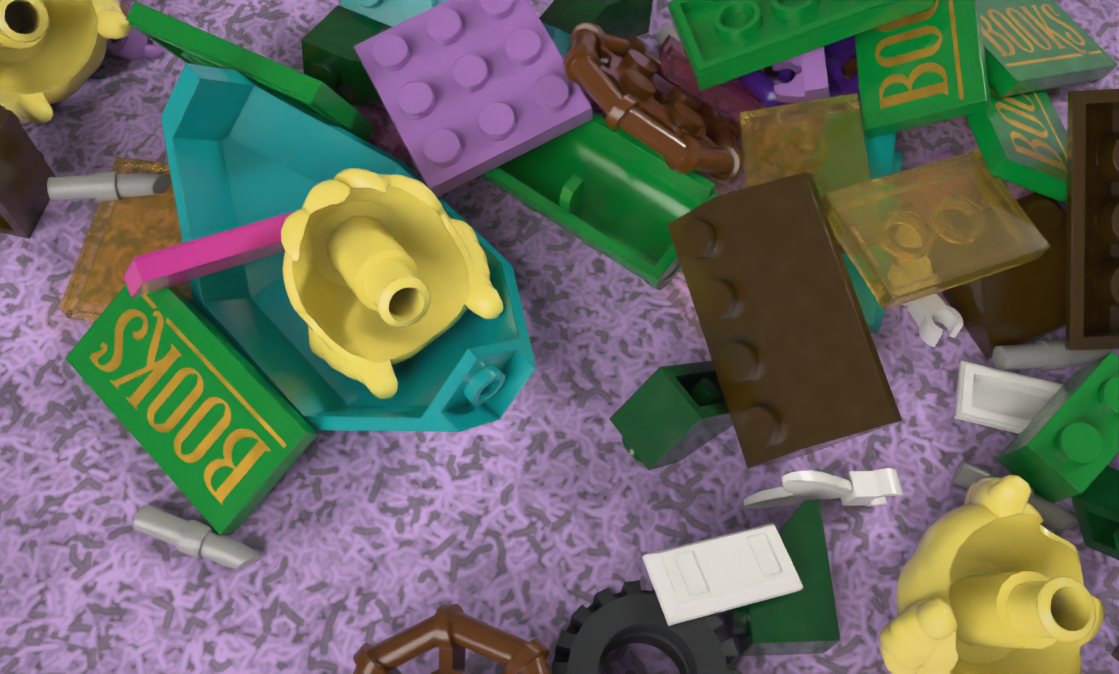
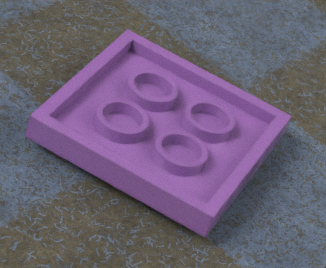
[354,0,593,197]

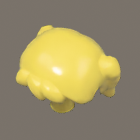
[0,0,131,124]
[281,168,503,399]
[879,475,1105,674]

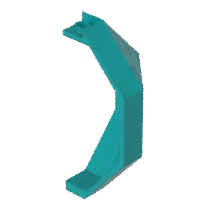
[161,63,536,432]

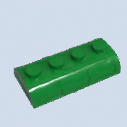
[480,110,720,290]

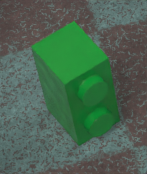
[996,352,1119,503]

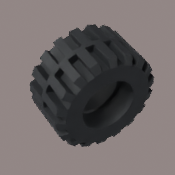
[551,580,742,674]

